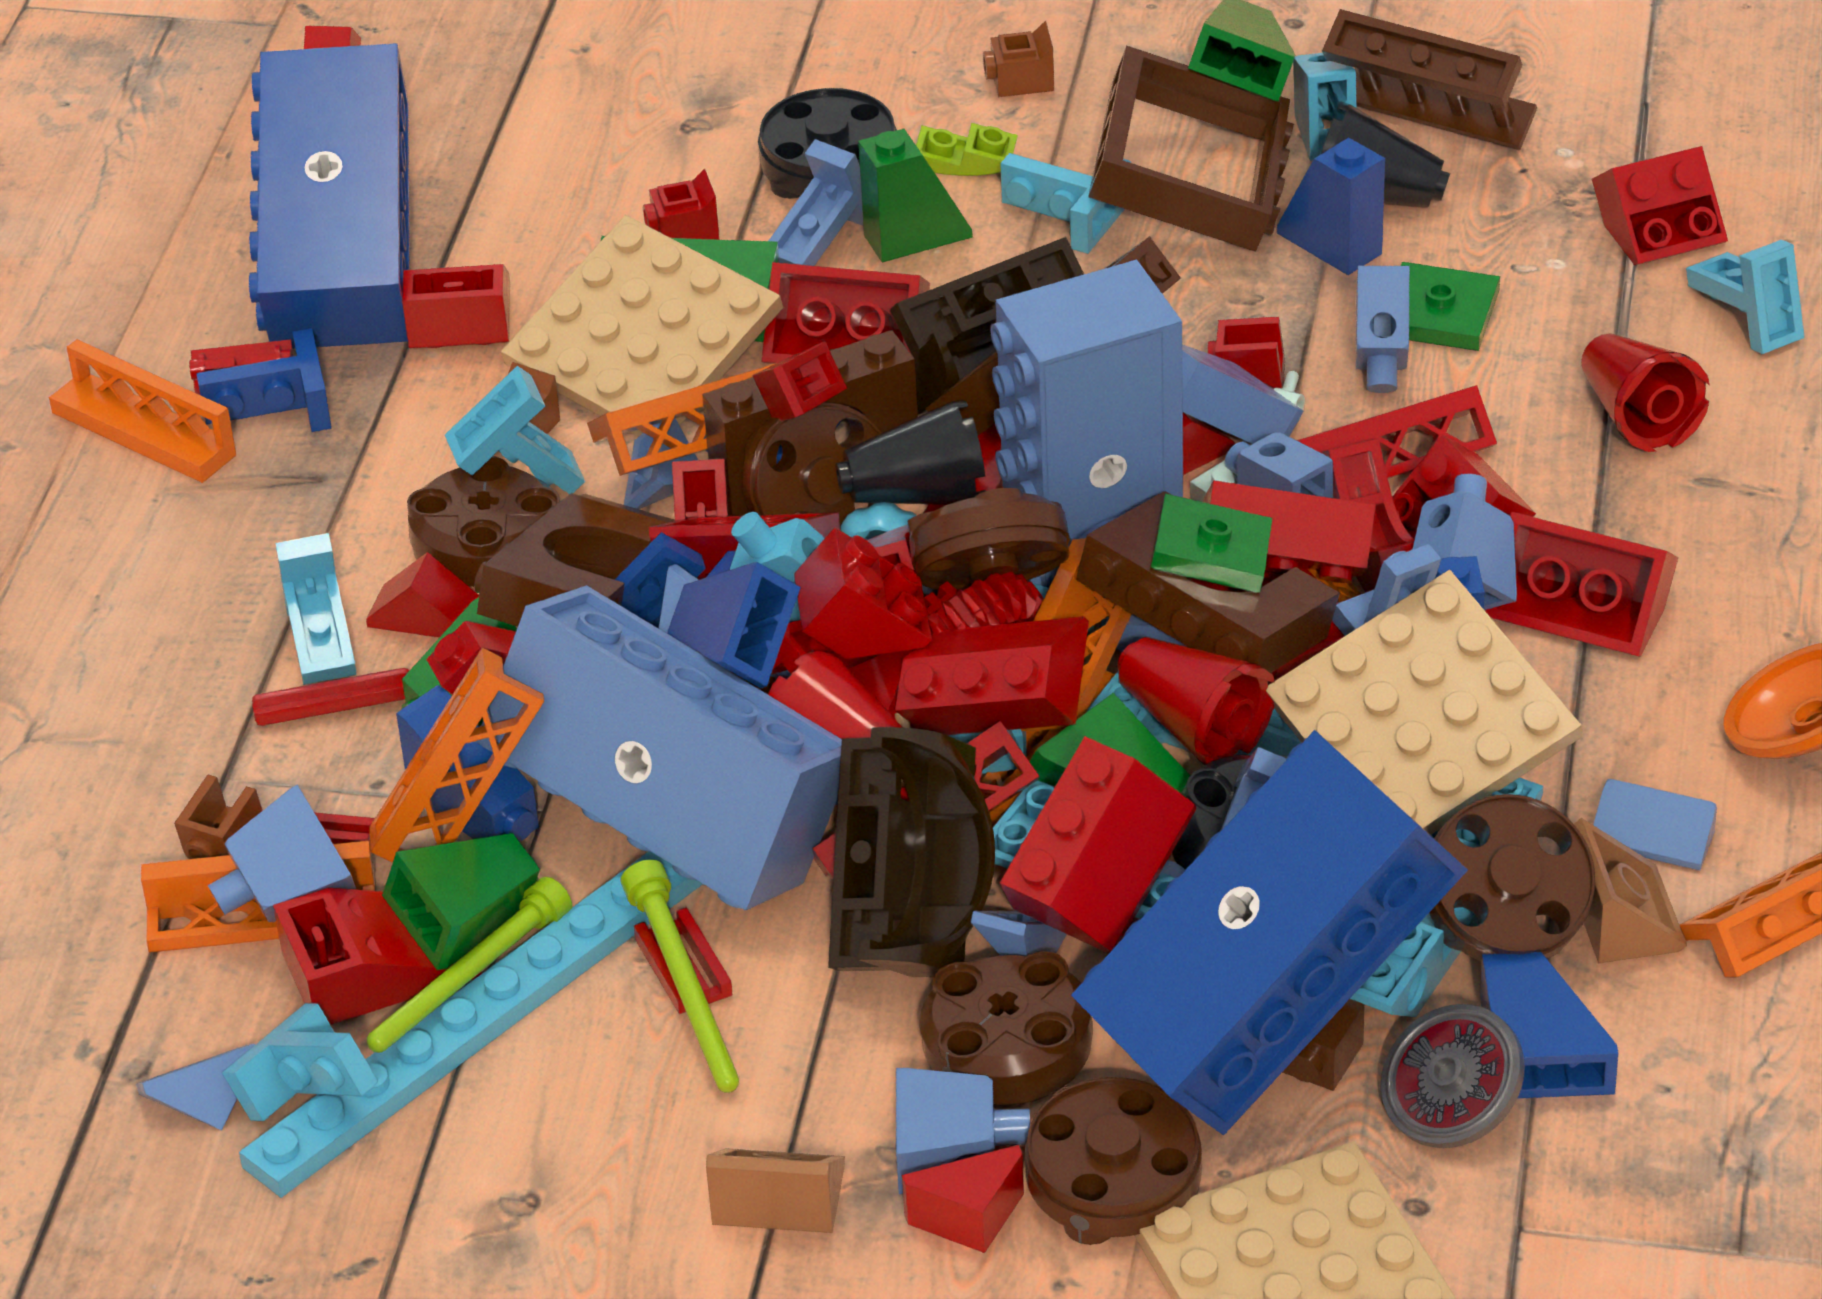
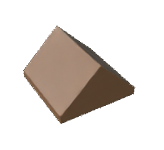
[1574,818,1687,964]
[706,1148,845,1233]

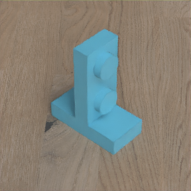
[1001,153,1131,254]
[1686,239,1804,354]
[445,366,585,494]
[275,533,357,685]
[222,1003,378,1121]

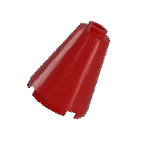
[1581,333,1710,452]
[1118,637,1275,765]
[768,651,903,780]

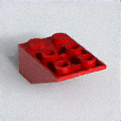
[273,888,481,1025]

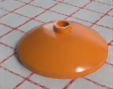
[1723,643,1822,759]

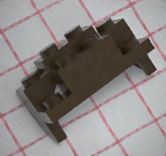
[890,237,1084,414]
[828,727,995,977]

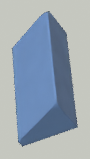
[1593,779,1717,871]

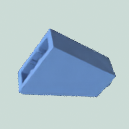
[1182,344,1304,444]

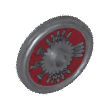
[1381,1004,1525,1148]

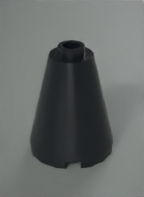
[1321,101,1450,207]
[835,399,986,505]

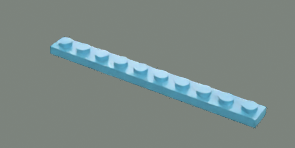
[239,852,703,1198]

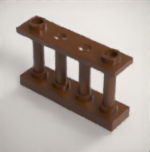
[1322,9,1537,150]

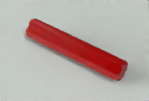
[252,668,409,726]

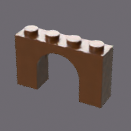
[702,330,918,516]
[1076,491,1340,673]
[474,493,669,627]

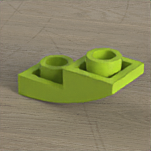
[916,123,1018,176]

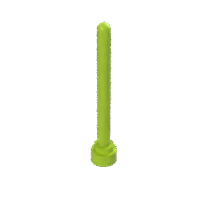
[620,860,739,1093]
[367,877,572,1053]

